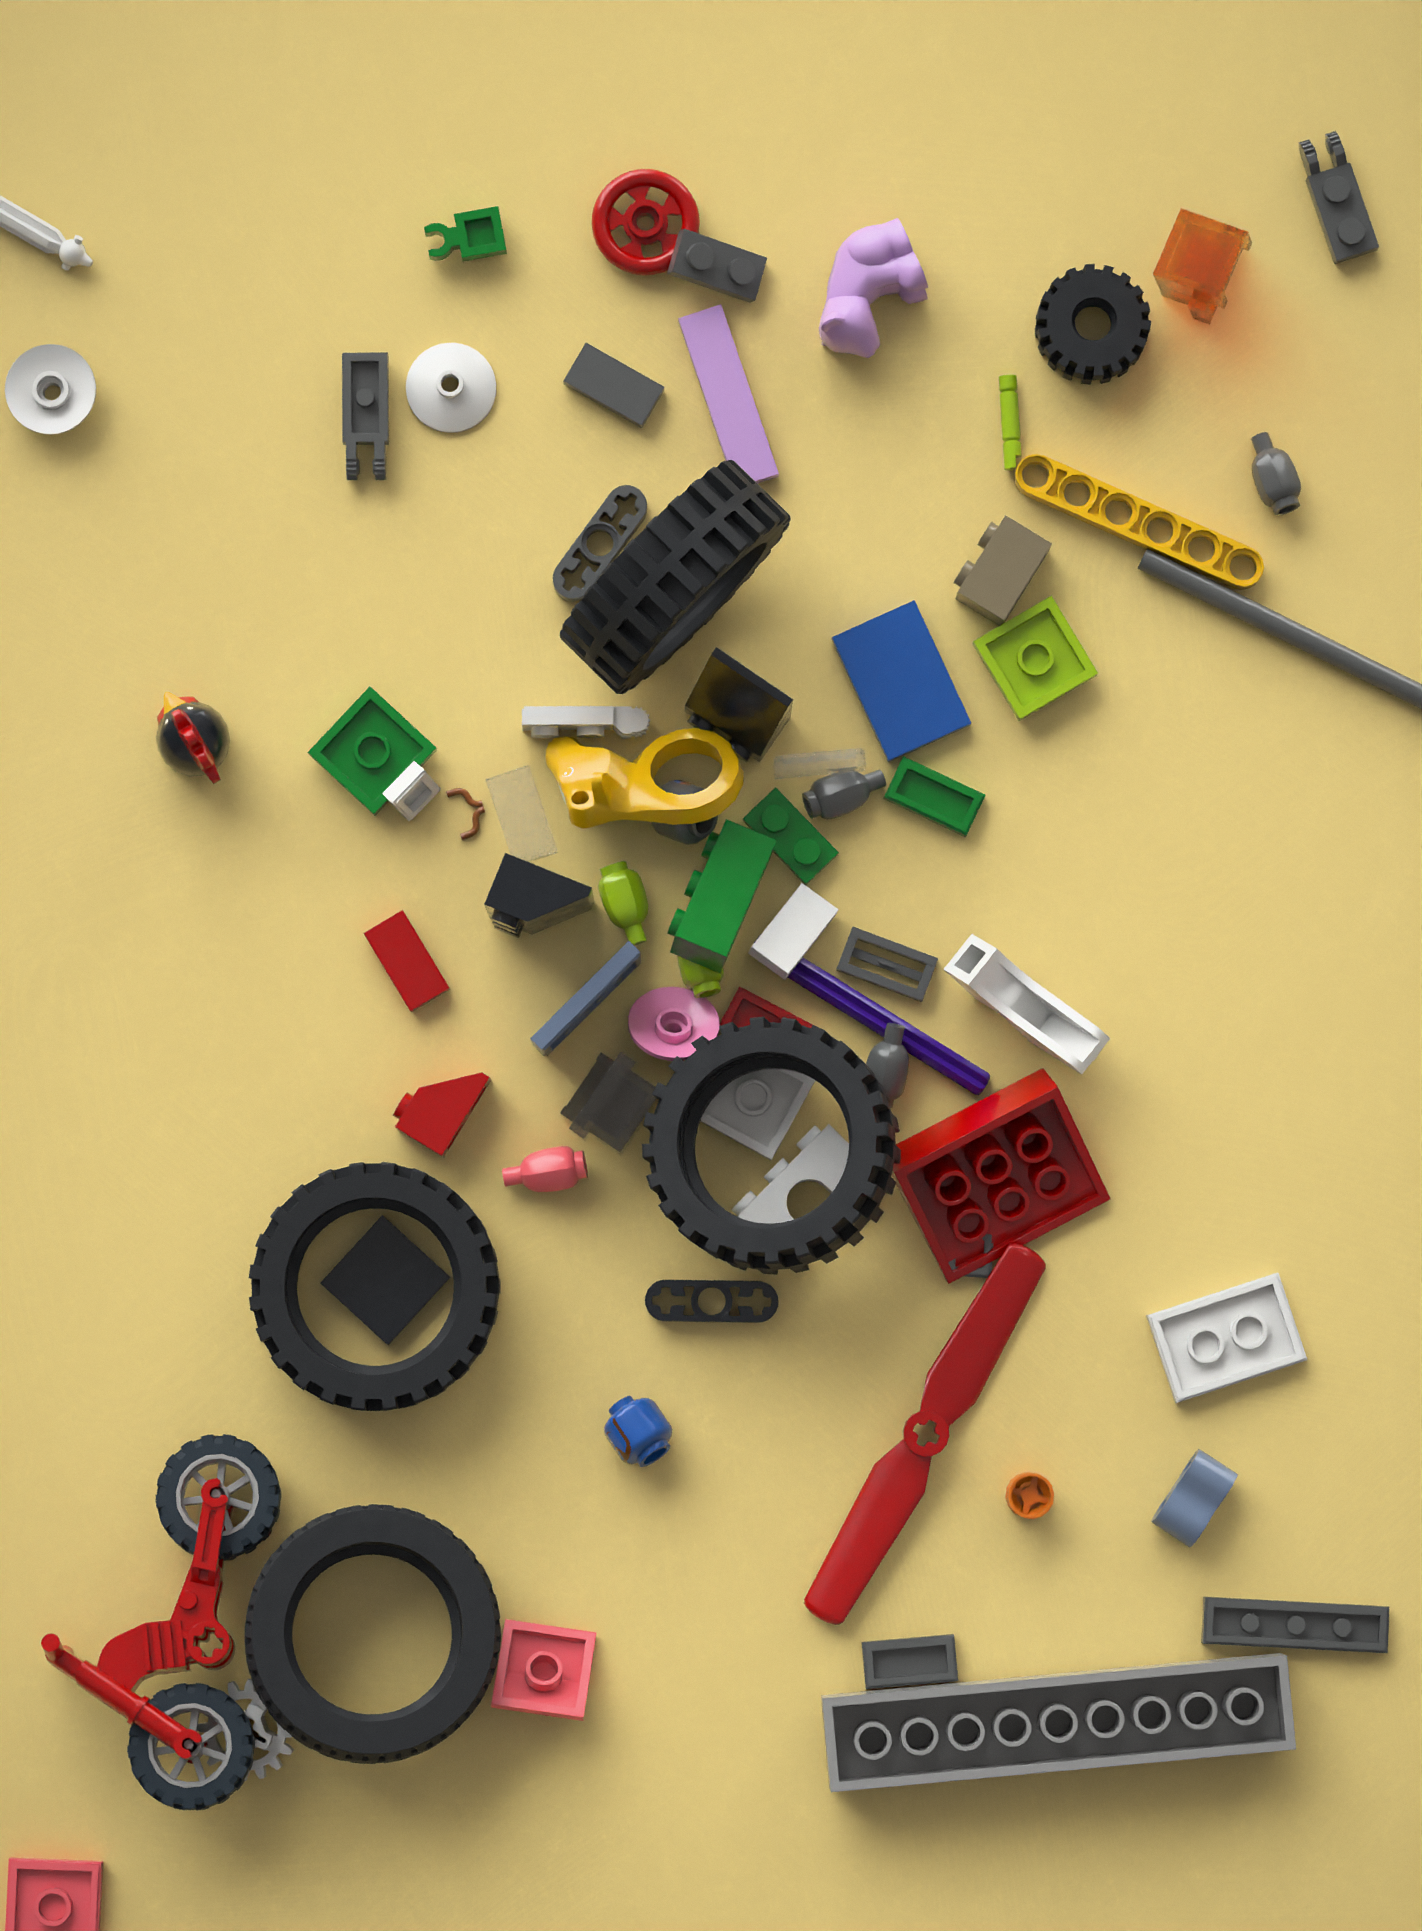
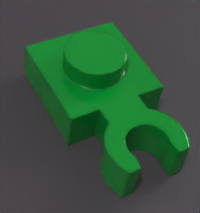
[424,206,507,262]

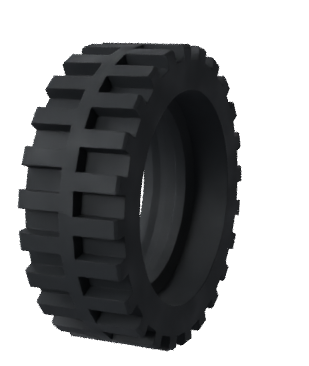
[560,460,791,694]
[642,1016,901,1275]
[249,1162,500,1411]

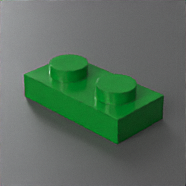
[743,787,839,885]

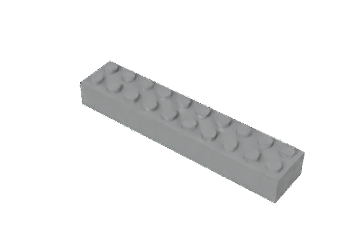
[821,1653,1296,1792]

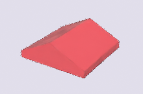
[491,1619,596,1721]

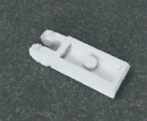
[522,706,650,739]

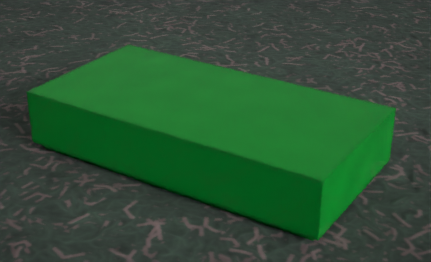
[883,756,985,837]

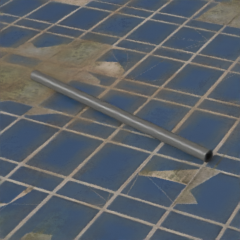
[1137,548,1422,709]

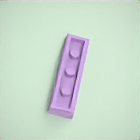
[678,304,779,484]

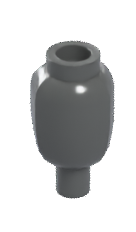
[1251,432,1301,515]
[802,769,886,819]
[866,1023,909,1108]

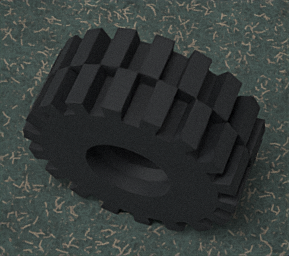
[1034,264,1151,385]

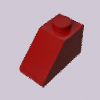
[393,1072,491,1158]

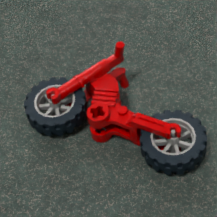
[41,1434,281,1811]

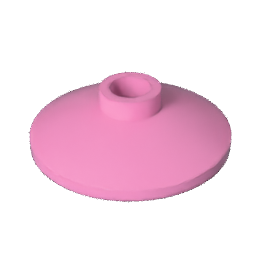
[628,987,720,1061]

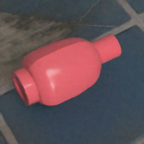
[502,1146,588,1192]

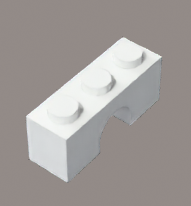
[731,1124,849,1224]

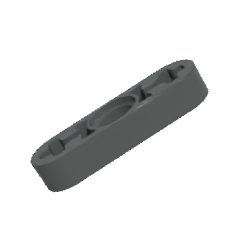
[553,485,647,602]

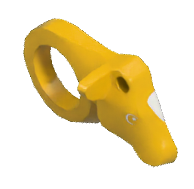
[546,728,744,829]

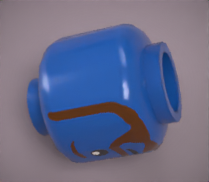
[604,1396,672,1467]

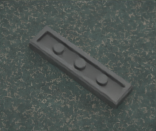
[1201,1597,1389,1653]

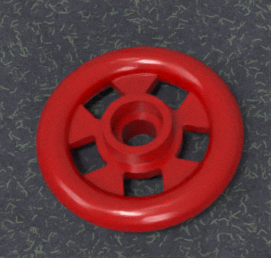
[591,169,700,276]

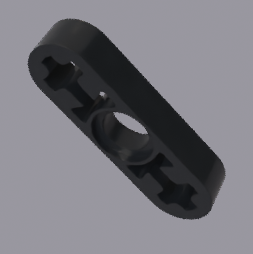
[645,1280,779,1323]

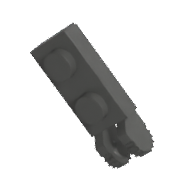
[1298,131,1379,264]
[342,352,389,480]

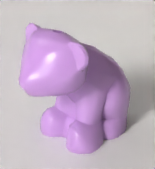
[819,218,928,358]

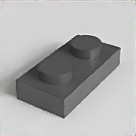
[667,229,767,303]

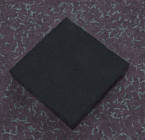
[320,1215,451,1345]

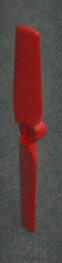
[804,1243,1046,1625]

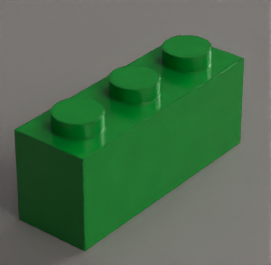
[667,819,777,974]

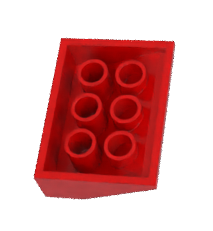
[892,1068,1111,1284]

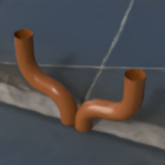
[446,788,485,840]

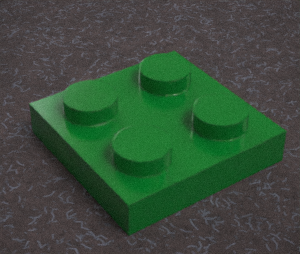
[307,686,437,816]

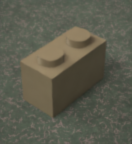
[954,515,1052,626]

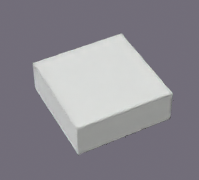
[383,761,441,821]

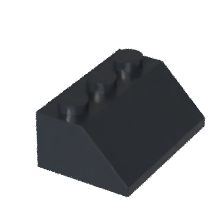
[484,853,594,938]

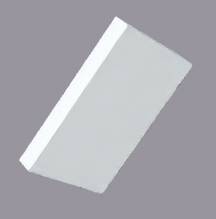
[1146,1273,1307,1403]

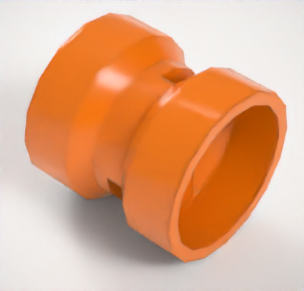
[1005,1472,1054,1519]

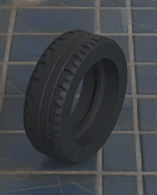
[245,1504,501,1764]

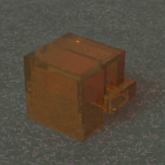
[1153,208,1252,325]

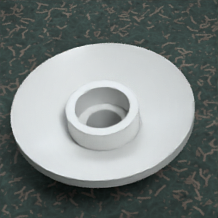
[406,343,496,433]
[5,344,96,435]

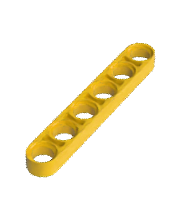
[1014,454,1264,590]

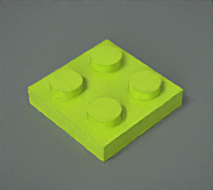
[972,595,1098,721]

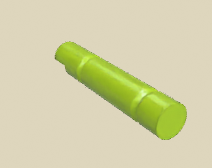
[999,375,1022,471]

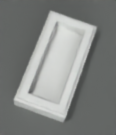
[748,883,839,980]

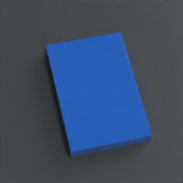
[831,600,971,762]

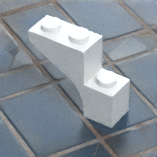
[944,934,1110,1074]

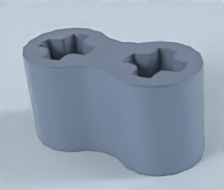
[1151,1449,1238,1547]

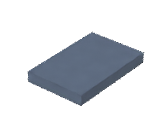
[530,941,641,1056]

